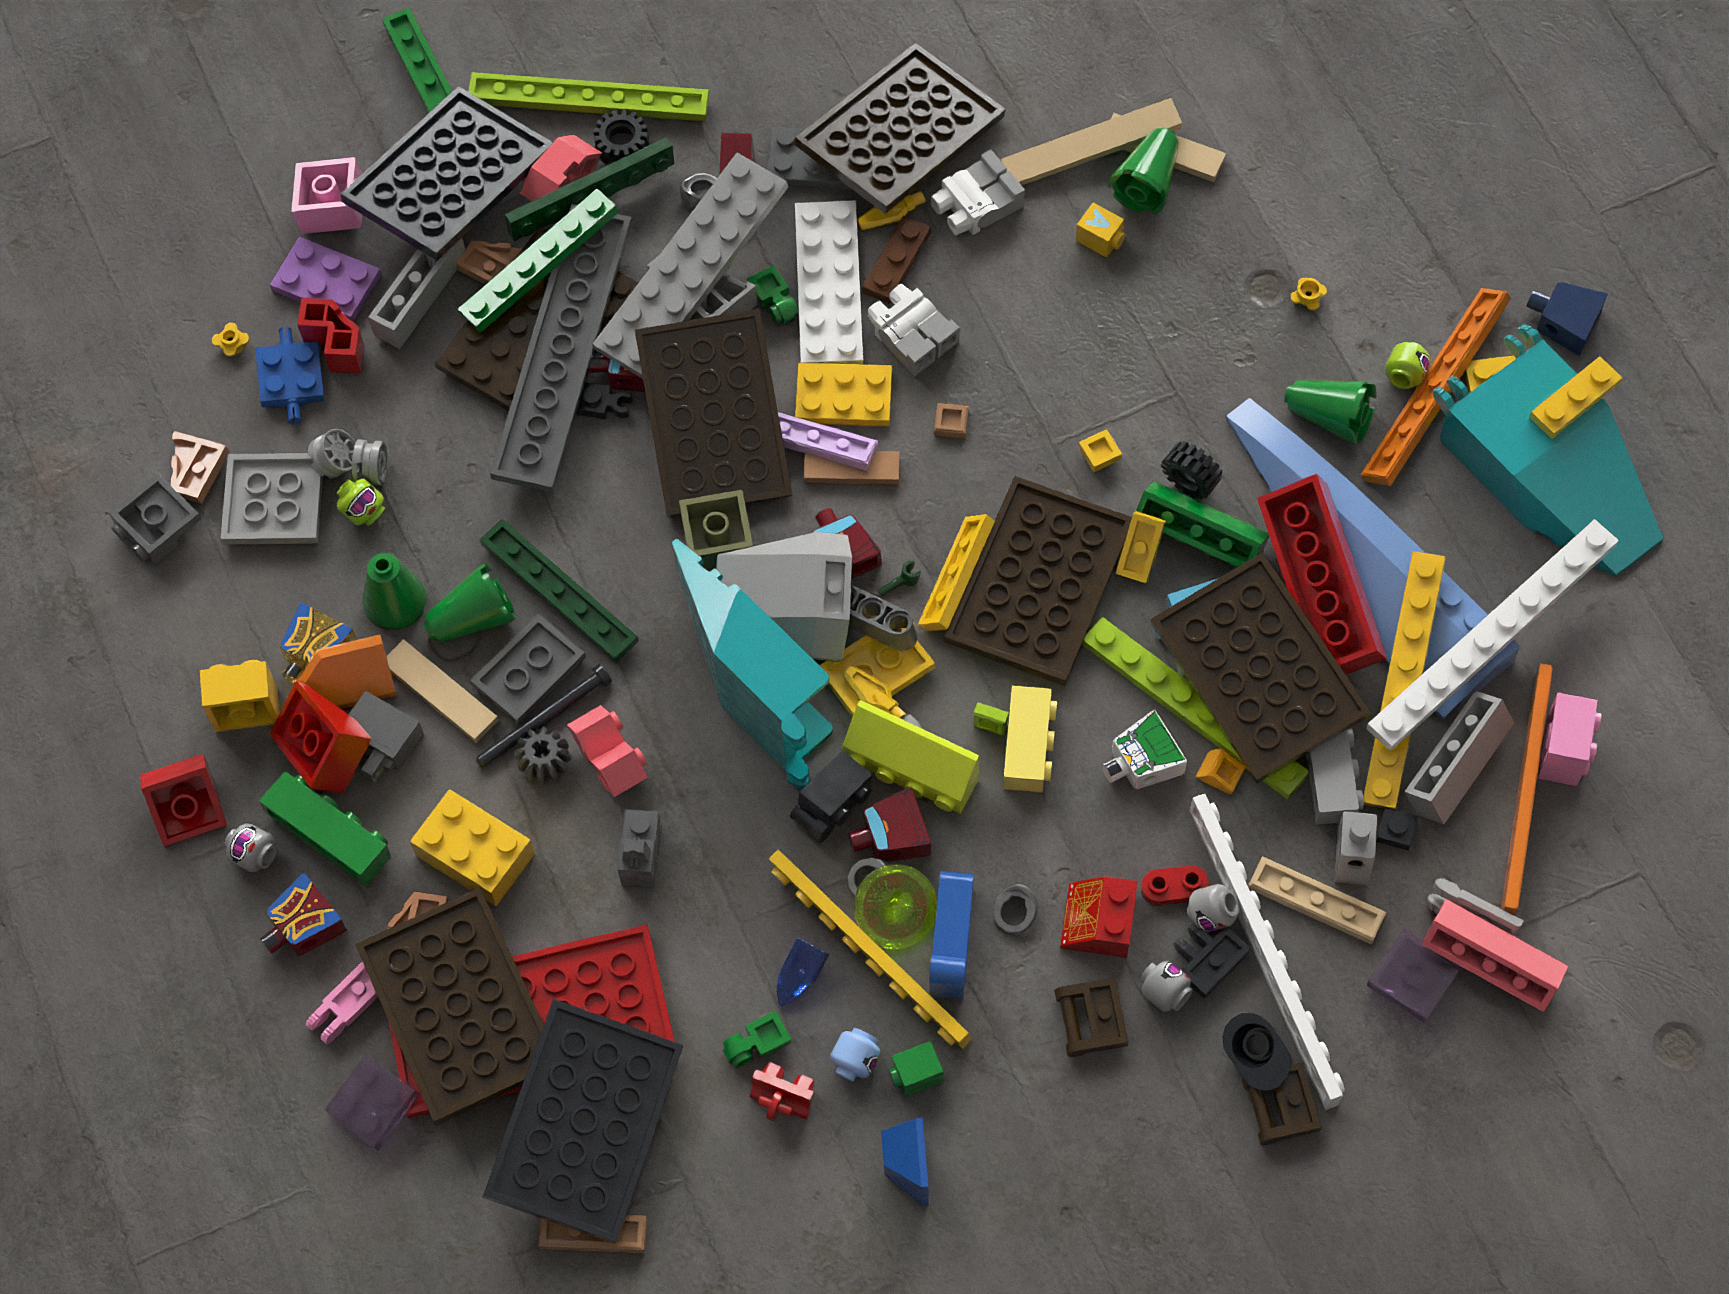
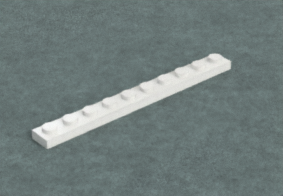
[1366,519,1619,751]
[1189,794,1344,1110]

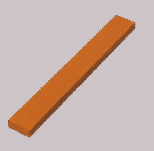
[1361,288,1511,486]
[1501,663,1553,916]

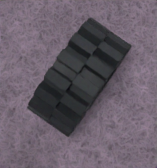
[593,109,649,164]
[1161,441,1223,499]

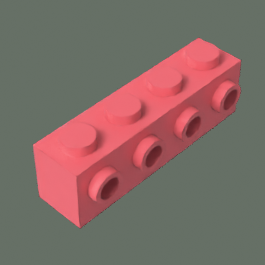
[1421,899,1568,1012]

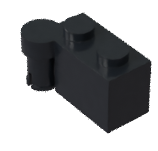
[790,751,872,843]

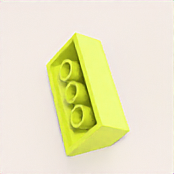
[842,700,979,814]

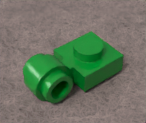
[747,265,799,324]
[722,1010,791,1068]

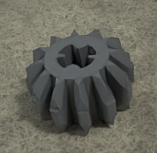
[514,726,571,785]

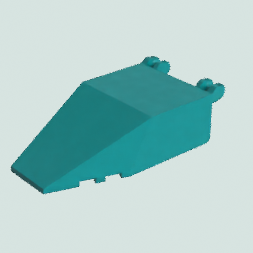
[1432,324,1663,577]
[672,539,833,790]

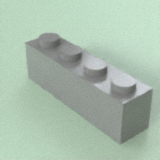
[368,238,465,349]
[1405,691,1514,824]
[1306,728,1364,825]

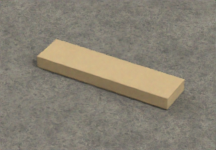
[1111,113,1226,182]
[387,639,499,743]
[1248,856,1386,945]

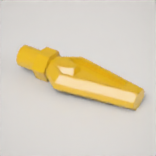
[857,191,925,231]
[843,665,906,719]

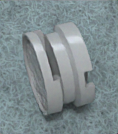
[308,429,356,479]
[352,439,388,485]

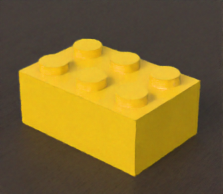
[410,789,535,906]

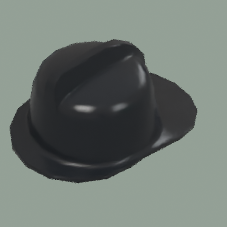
[1222,1012,1291,1091]

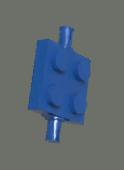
[255,326,324,424]

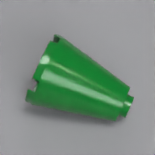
[1108,128,1179,214]
[1284,380,1377,445]
[362,553,427,630]
[423,563,517,643]

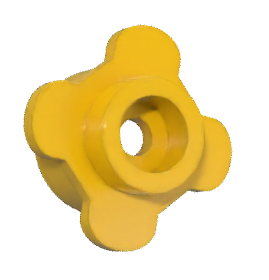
[1291,278,1327,311]
[212,323,249,357]

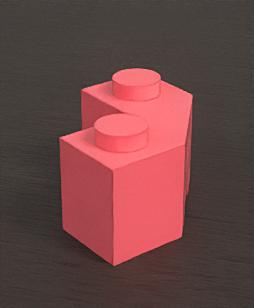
[520,135,602,201]
[567,705,648,797]

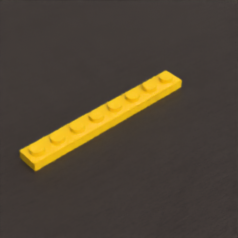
[1363,551,1446,810]
[769,850,972,1049]

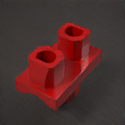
[749,1062,814,1122]

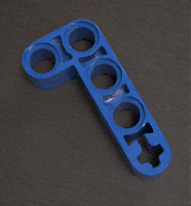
[929,871,974,1000]

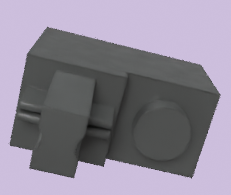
[348,691,424,783]
[617,809,662,888]

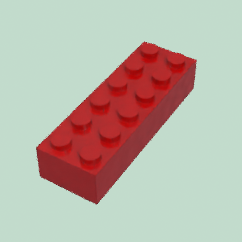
[1257,474,1387,675]

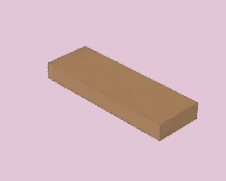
[804,451,900,485]
[539,1215,647,1253]

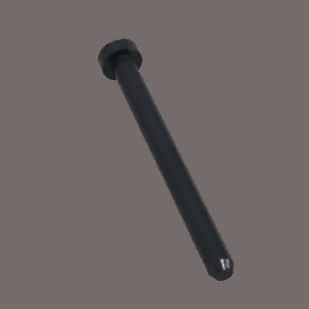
[475,664,612,767]

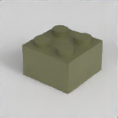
[679,490,753,571]

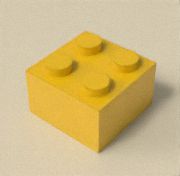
[200,660,280,732]

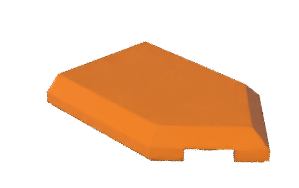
[298,634,397,709]

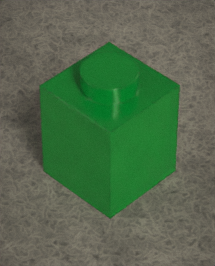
[888,1041,943,1097]

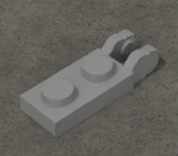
[1425,878,1524,937]

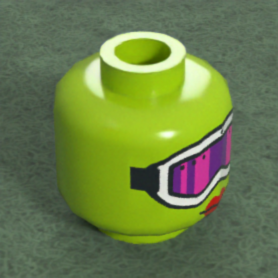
[1385,342,1431,389]
[337,479,385,526]

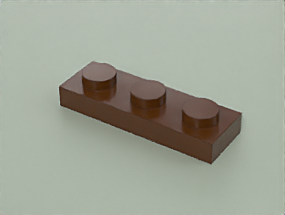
[862,215,931,304]

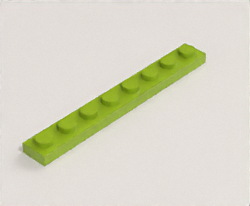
[468,72,710,121]
[1083,617,1309,800]

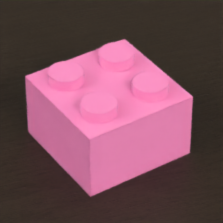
[292,157,362,234]
[1537,692,1601,786]

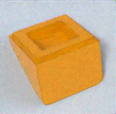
[1196,748,1246,794]

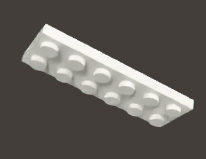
[795,200,863,365]

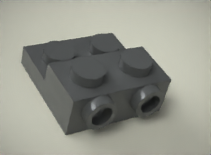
[109,473,201,565]

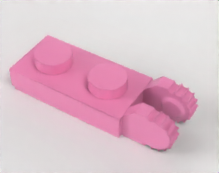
[306,962,378,1044]

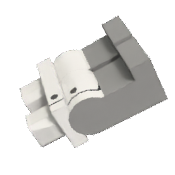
[931,149,1025,235]
[868,284,960,377]

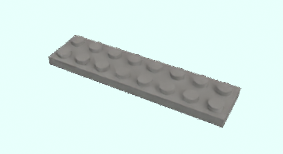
[592,153,788,379]

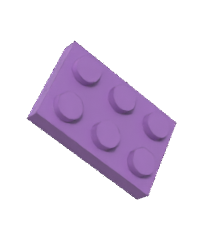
[270,237,382,322]

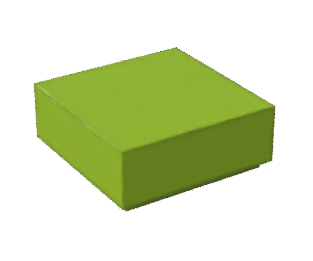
[973,702,1009,735]

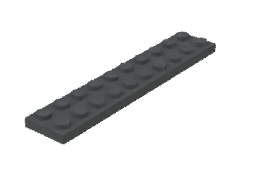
[490,204,632,493]

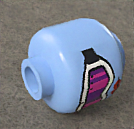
[830,1028,881,1082]

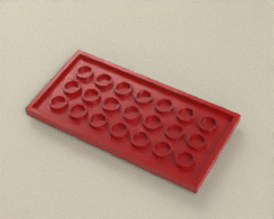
[388,924,675,1119]

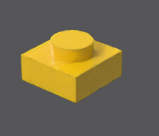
[1079,429,1122,472]

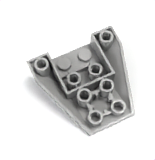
[716,532,852,662]

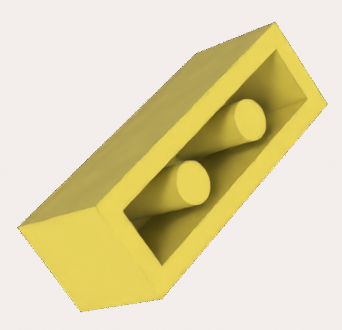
[1003,686,1057,793]

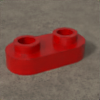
[1141,865,1209,906]

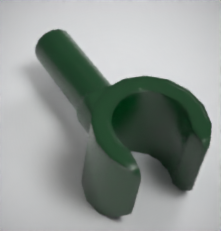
[878,561,921,596]

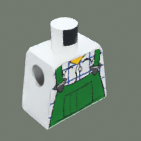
[1102,710,1187,789]

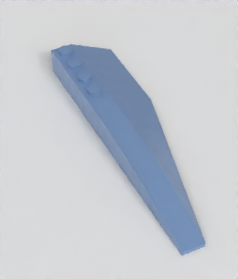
[1226,398,1520,720]

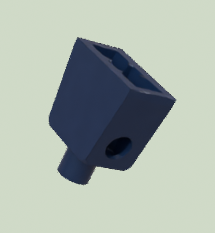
[1526,282,1608,356]

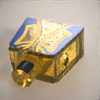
[280,602,357,684]

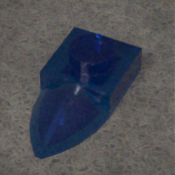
[777,937,829,1006]

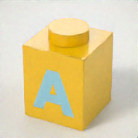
[1076,203,1126,258]

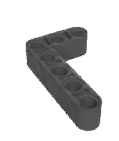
[848,585,918,651]

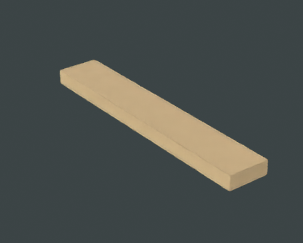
[1001,98,1182,186]

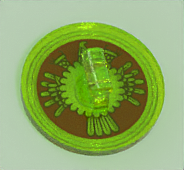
[854,864,937,949]

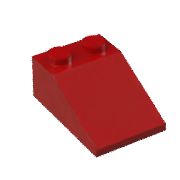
[269,680,371,793]

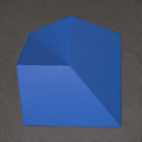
[881,1118,929,1206]

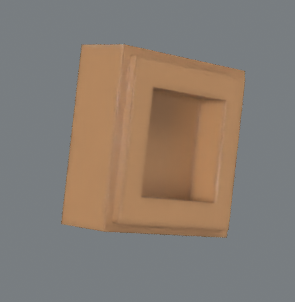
[934,403,969,439]

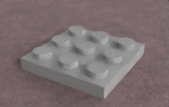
[220,453,323,545]

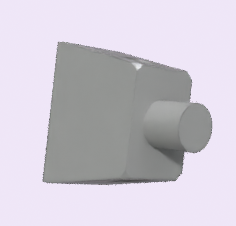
[1334,812,1377,886]

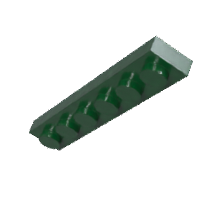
[505,137,675,241]
[479,518,639,663]

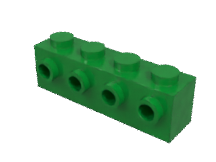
[1136,481,1269,568]
[259,771,391,887]

